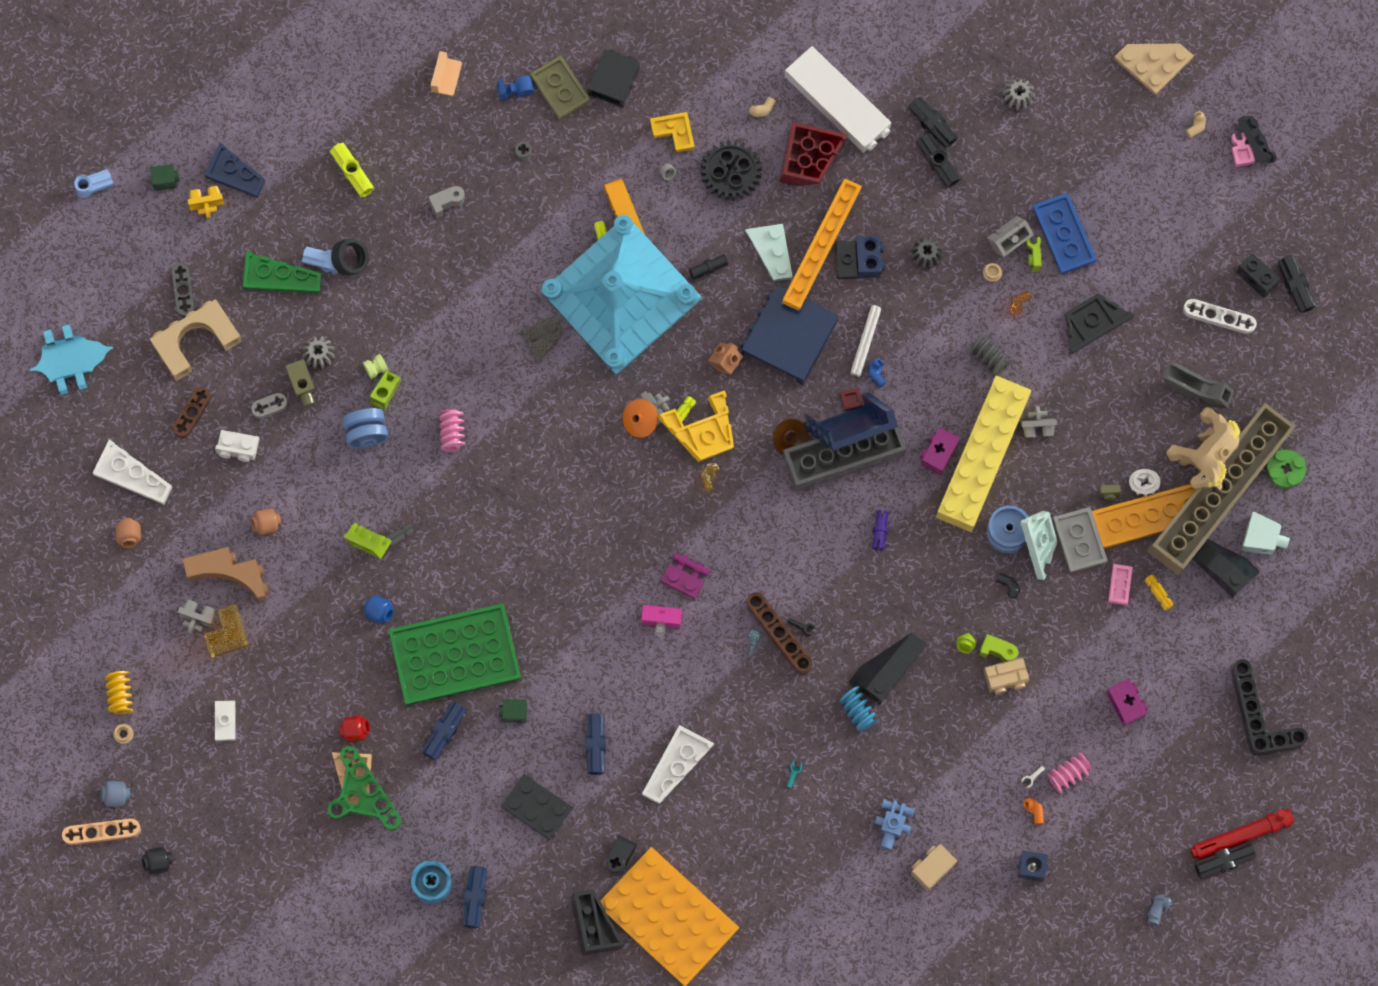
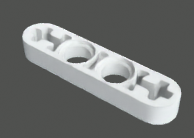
[1183,299,1257,334]

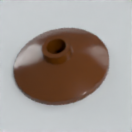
[772,418,809,455]

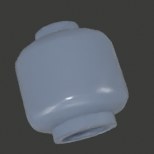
[100,781,130,807]

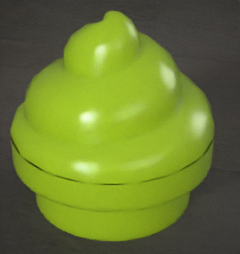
[956,633,976,654]

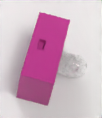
[641,605,682,638]

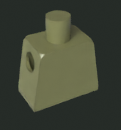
[285,359,315,407]

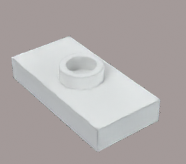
[215,701,236,741]

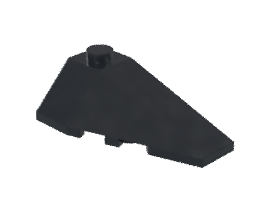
[1192,539,1260,598]

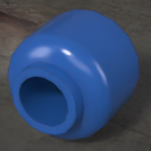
[364,595,394,624]

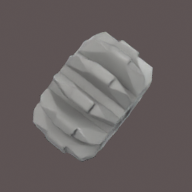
[1003,78,1035,110]
[302,336,335,369]

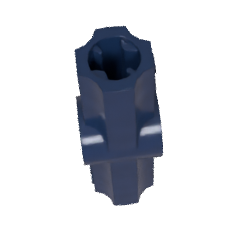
[421,701,467,761]
[586,713,606,775]
[462,866,488,929]

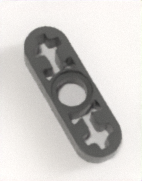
[172,263,195,318]

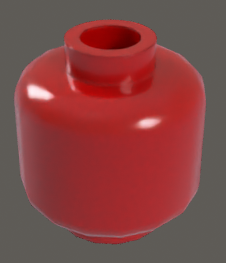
[339,715,370,742]

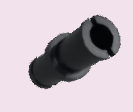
[689,254,729,280]

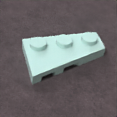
[745,224,793,282]

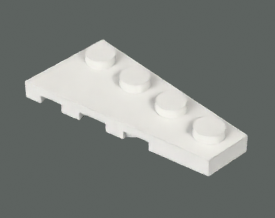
[93,439,172,505]
[642,725,714,804]

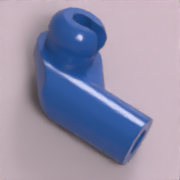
[868,358,887,388]

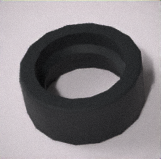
[331,238,369,276]

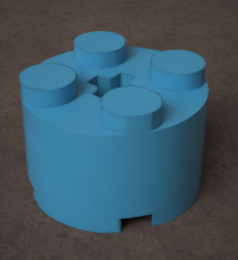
[411,861,452,904]

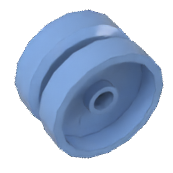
[342,408,389,449]
[986,505,1029,554]

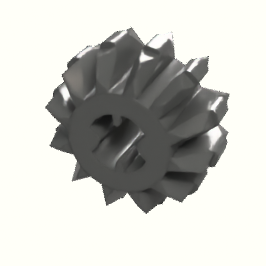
[911,236,943,269]

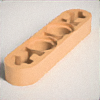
[62,819,141,845]

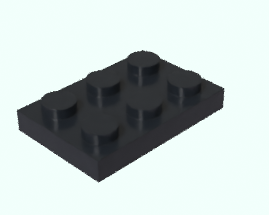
[501,774,573,840]

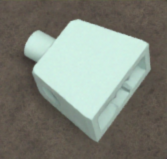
[1241,512,1290,555]

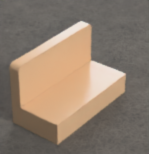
[431,51,462,96]

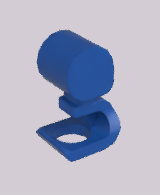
[496,76,534,101]

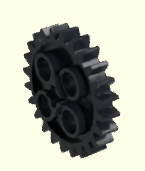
[700,140,762,201]

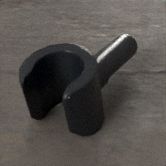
[788,618,815,636]

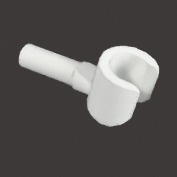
[1021,766,1045,788]

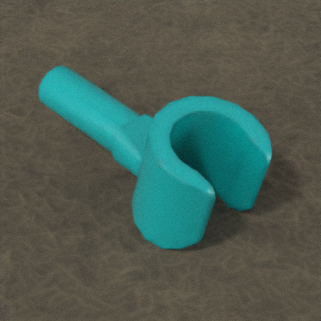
[787,759,803,788]

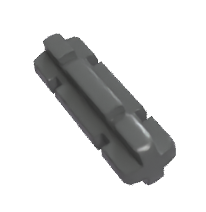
[386,523,414,548]

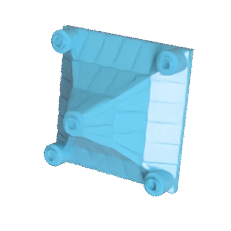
[541,215,702,375]

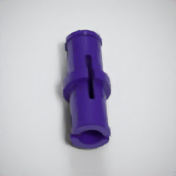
[872,510,889,551]

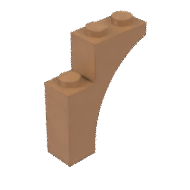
[182,547,269,602]

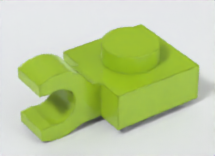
[1026,237,1042,272]

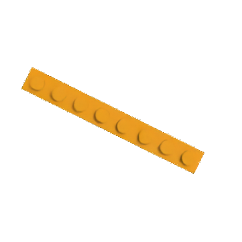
[782,179,862,311]

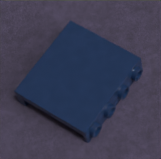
[740,285,839,385]
[804,392,898,450]

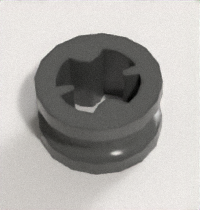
[515,141,532,160]

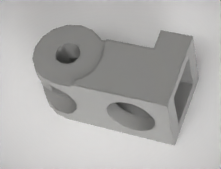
[428,186,465,218]

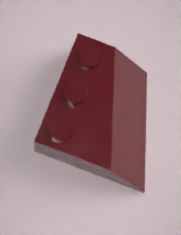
[779,122,848,186]

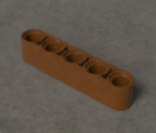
[747,592,812,675]

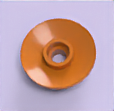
[623,399,658,438]

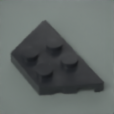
[1065,294,1134,354]

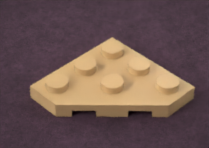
[1114,44,1194,96]

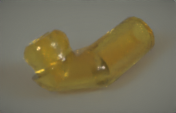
[701,463,719,492]

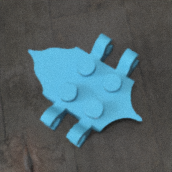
[30,324,113,395]

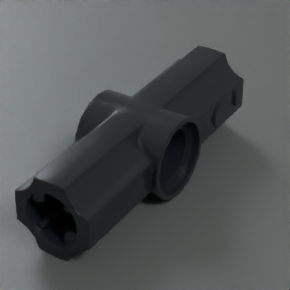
[908,96,958,149]
[916,133,961,188]
[1277,255,1316,313]
[1194,842,1256,879]

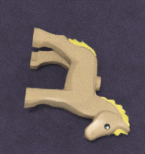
[1167,407,1240,490]

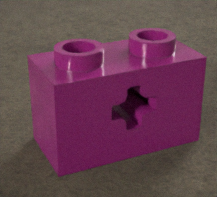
[920,428,960,475]
[1106,679,1148,727]

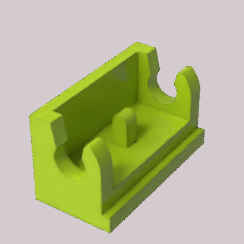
[344,523,392,559]

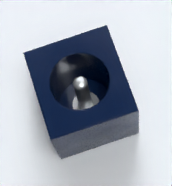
[1017,851,1048,882]

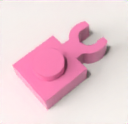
[1231,132,1255,167]

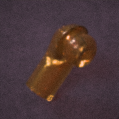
[1009,290,1031,315]

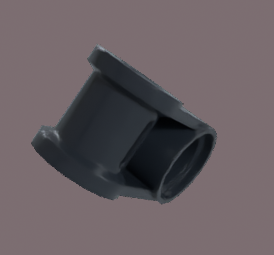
[606,835,637,876]

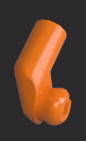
[1023,798,1044,825]

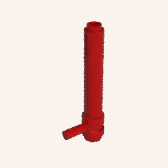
[1190,809,1295,860]

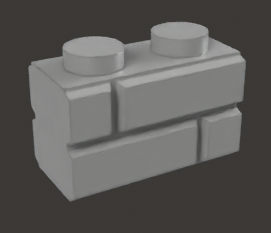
[987,216,1034,257]

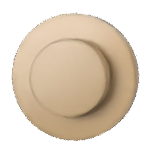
[983,263,1002,282]

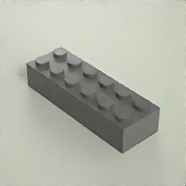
[783,427,906,492]

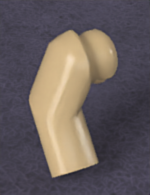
[749,97,776,118]
[1185,111,1206,138]

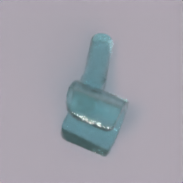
[747,629,761,658]

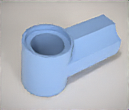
[74,169,114,198]
[302,247,338,274]

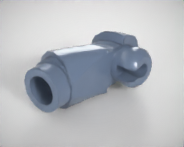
[1147,894,1171,926]

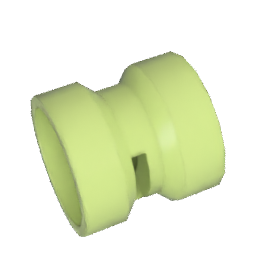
[363,354,389,380]

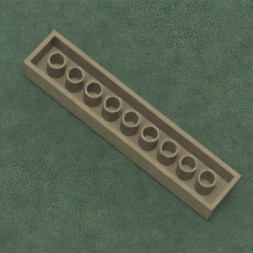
[1147,403,1296,576]

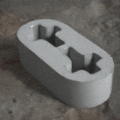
[251,393,288,419]

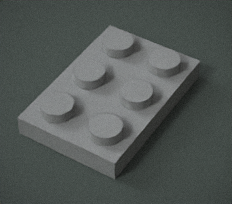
[1052,507,1108,573]

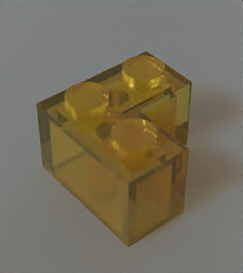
[204,604,249,658]

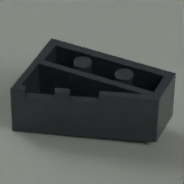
[570,889,625,956]

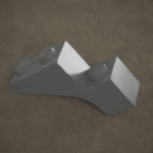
[1162,361,1234,408]

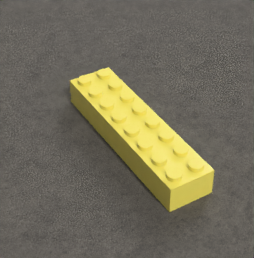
[936,376,1032,533]

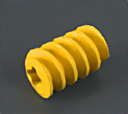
[105,671,133,714]

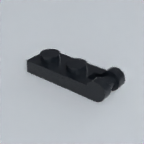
[1238,116,1277,163]

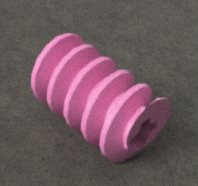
[439,409,465,452]
[1047,753,1092,793]

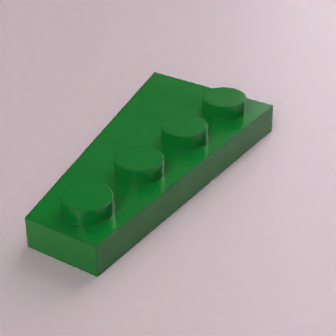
[243,251,322,294]

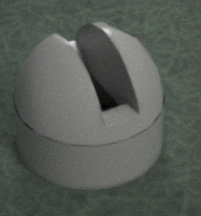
[659,163,676,180]

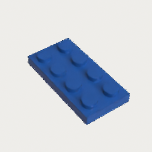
[1032,193,1097,275]

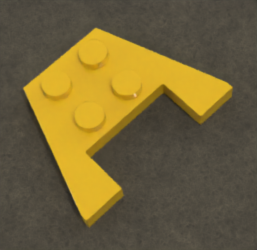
[658,390,734,462]

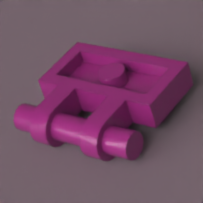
[660,553,710,600]

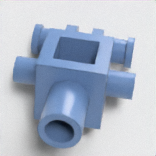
[875,799,915,850]

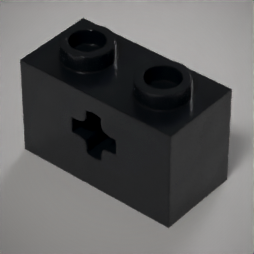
[1236,253,1280,298]

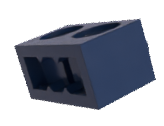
[855,235,885,278]

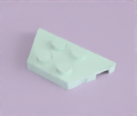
[1021,511,1058,580]

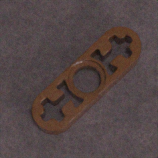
[173,387,211,438]

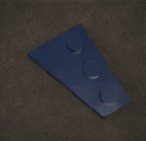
[205,143,265,198]

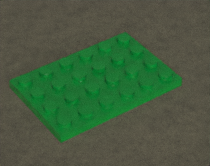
[388,603,521,706]

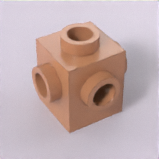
[708,342,743,375]

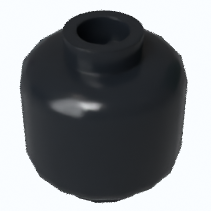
[142,847,173,875]

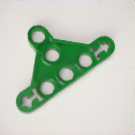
[328,746,401,831]

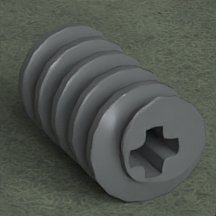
[970,333,1012,376]

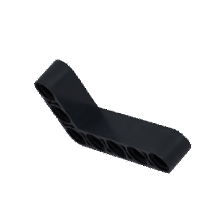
[1231,659,1308,756]

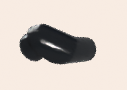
[996,573,1020,598]

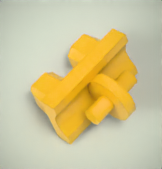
[188,186,224,219]

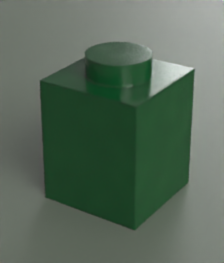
[150,164,180,191]
[499,699,527,723]

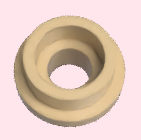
[113,724,134,744]

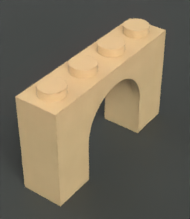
[150,299,242,381]

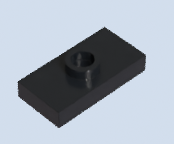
[836,241,858,279]

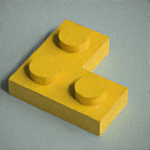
[650,112,695,153]

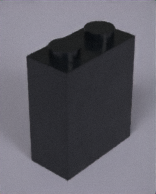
[588,49,640,108]

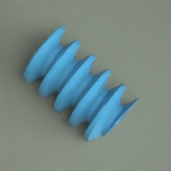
[839,686,879,731]

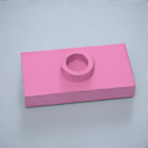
[1108,564,1133,606]

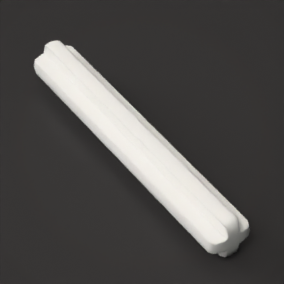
[851,305,881,377]

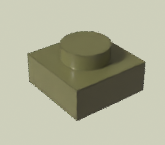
[1098,485,1121,501]

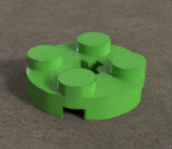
[1266,450,1306,489]

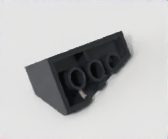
[849,633,927,705]

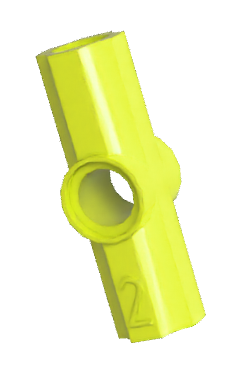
[330,143,374,198]

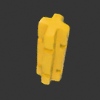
[1145,574,1173,610]

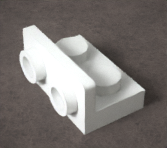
[215,430,260,462]

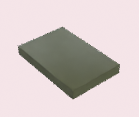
[529,55,591,120]

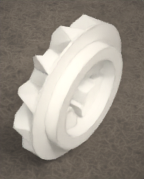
[1129,469,1160,497]

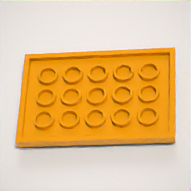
[600,847,739,986]

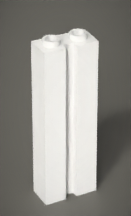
[784,46,891,153]

